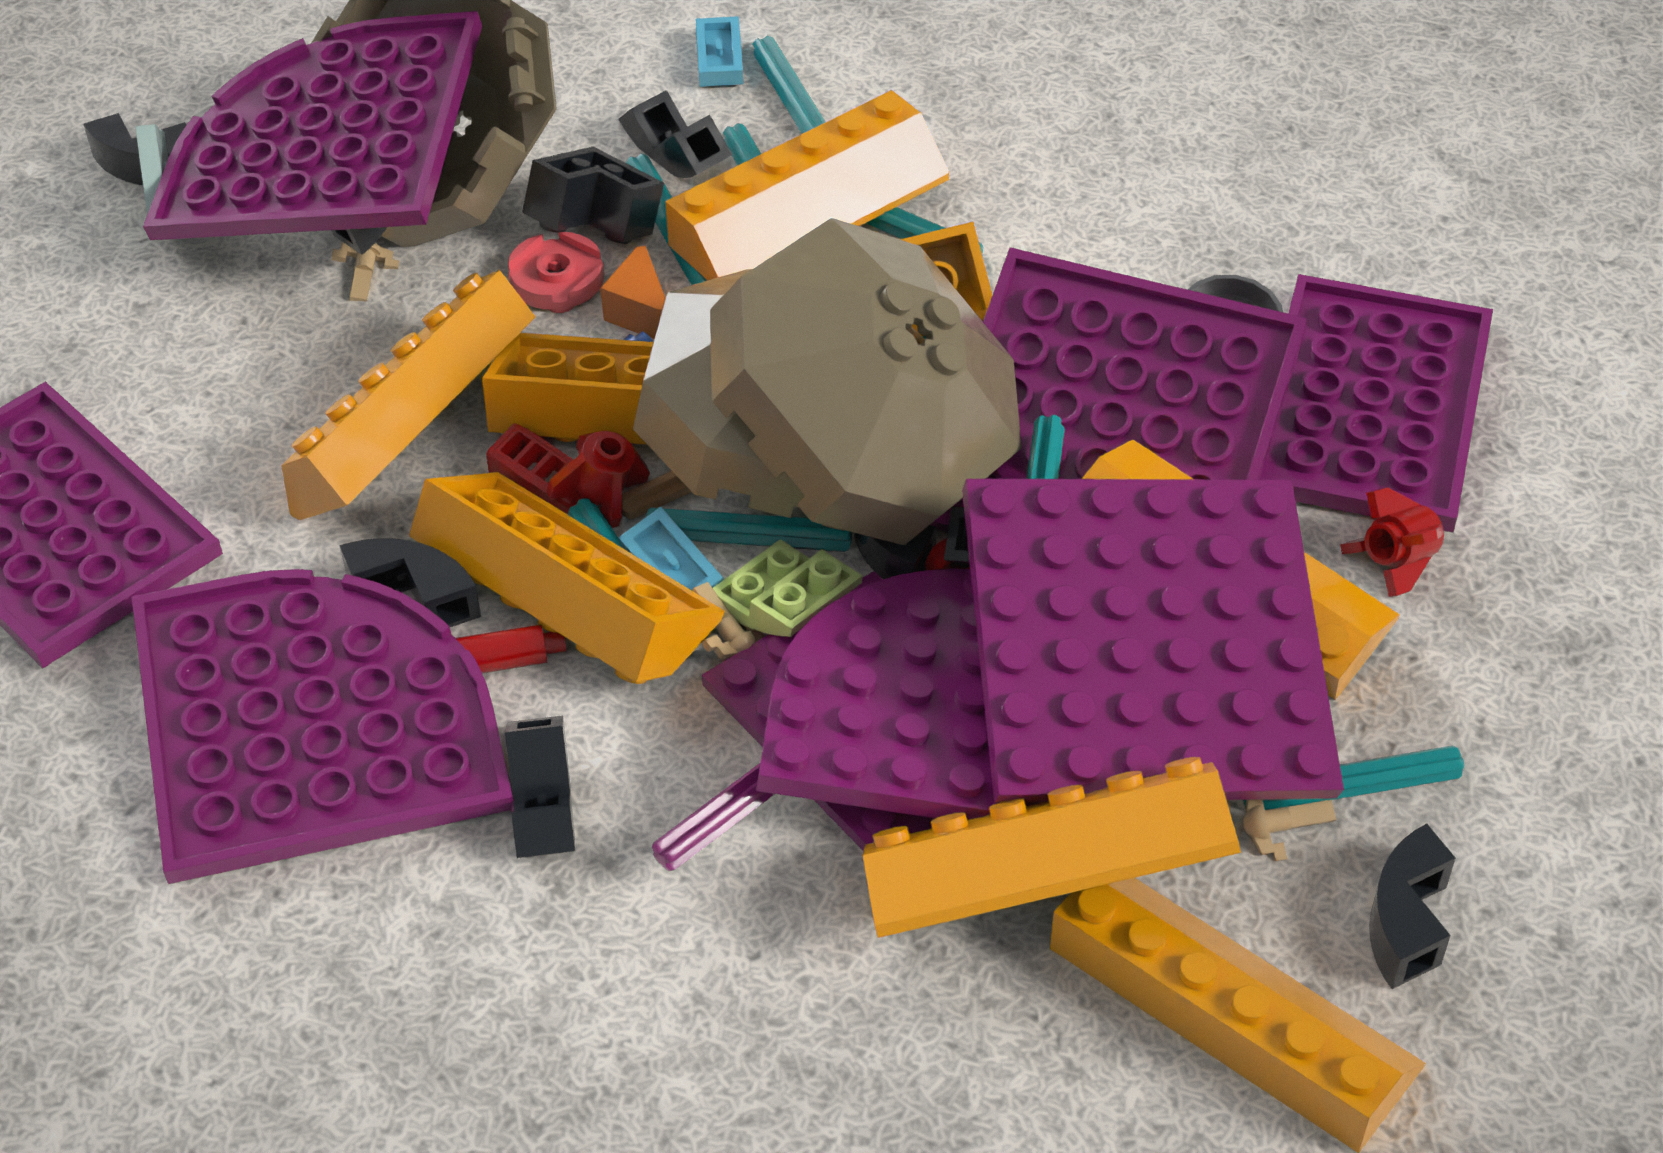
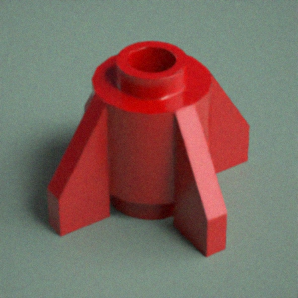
[546,431,650,528]
[1340,487,1444,597]

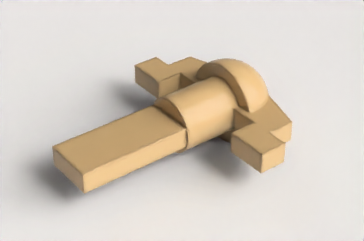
[331,242,399,301]
[692,582,765,659]
[1243,800,1336,861]

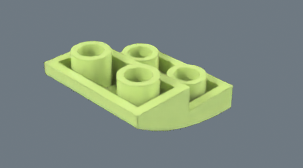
[713,539,863,637]

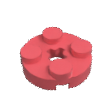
[508,232,605,313]

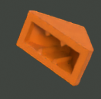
[600,245,666,339]

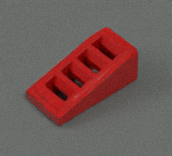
[486,423,582,514]

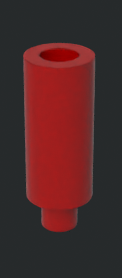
[456,624,566,674]

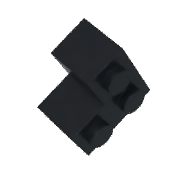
[522,146,664,244]

